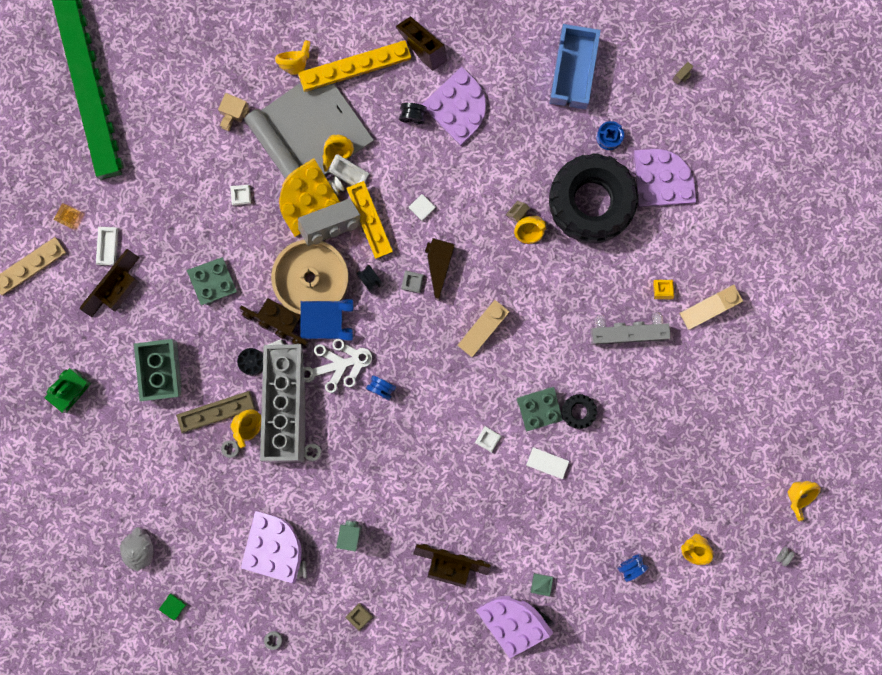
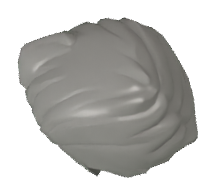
[120,527,154,572]

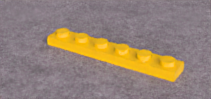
[298,40,411,92]

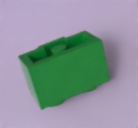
[44,368,92,413]

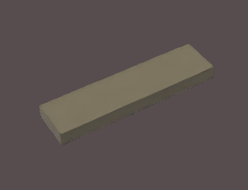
[176,391,256,433]

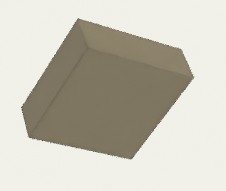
[345,603,373,631]

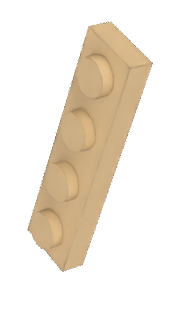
[0,237,67,296]

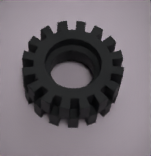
[562,394,598,429]

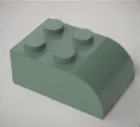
[134,339,181,402]

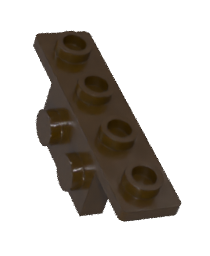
[79,249,139,317]
[239,298,309,348]
[413,544,491,588]

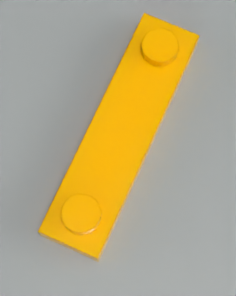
[346,181,393,259]

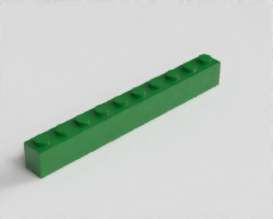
[52,0,124,180]

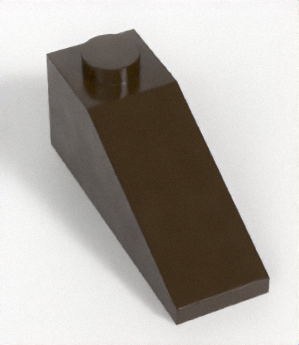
[396,16,447,71]
[425,238,455,301]

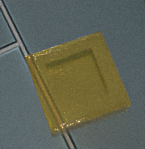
[53,203,81,229]

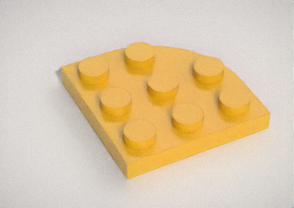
[279,158,340,237]

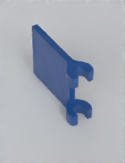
[301,299,353,341]

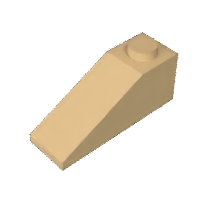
[679,285,743,330]
[457,300,509,357]

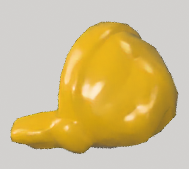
[275,40,311,75]
[322,134,354,172]
[514,216,547,244]
[230,409,261,448]
[787,481,821,521]
[681,533,714,565]

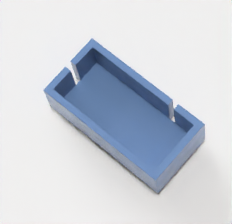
[549,24,601,110]

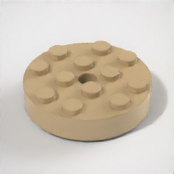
[271,240,349,316]

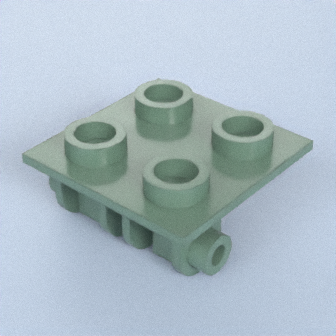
[186,257,237,305]
[517,387,563,432]

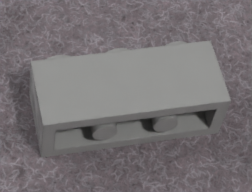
[298,199,360,246]

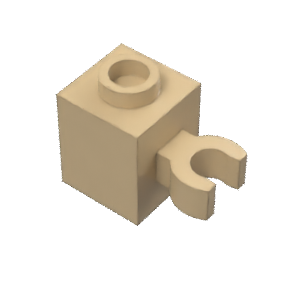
[218,93,250,131]

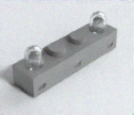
[590,312,670,345]

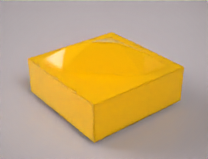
[653,280,674,299]

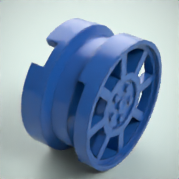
[596,121,624,150]
[366,375,397,401]
[617,554,649,582]

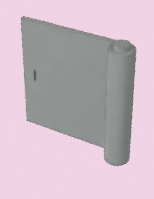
[244,82,374,179]

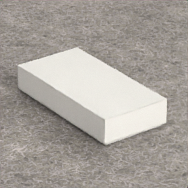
[328,155,369,186]
[96,227,119,266]
[526,447,569,479]

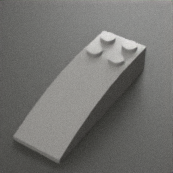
[260,344,305,463]

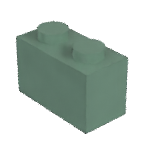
[336,520,362,552]

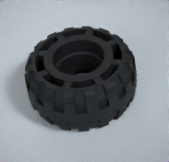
[549,153,639,244]

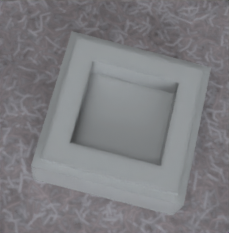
[401,271,424,293]

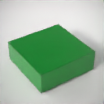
[158,593,187,621]

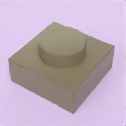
[672,62,694,85]
[506,201,530,222]

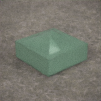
[530,573,553,596]

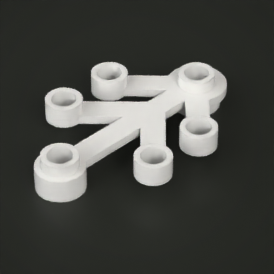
[304,339,372,393]

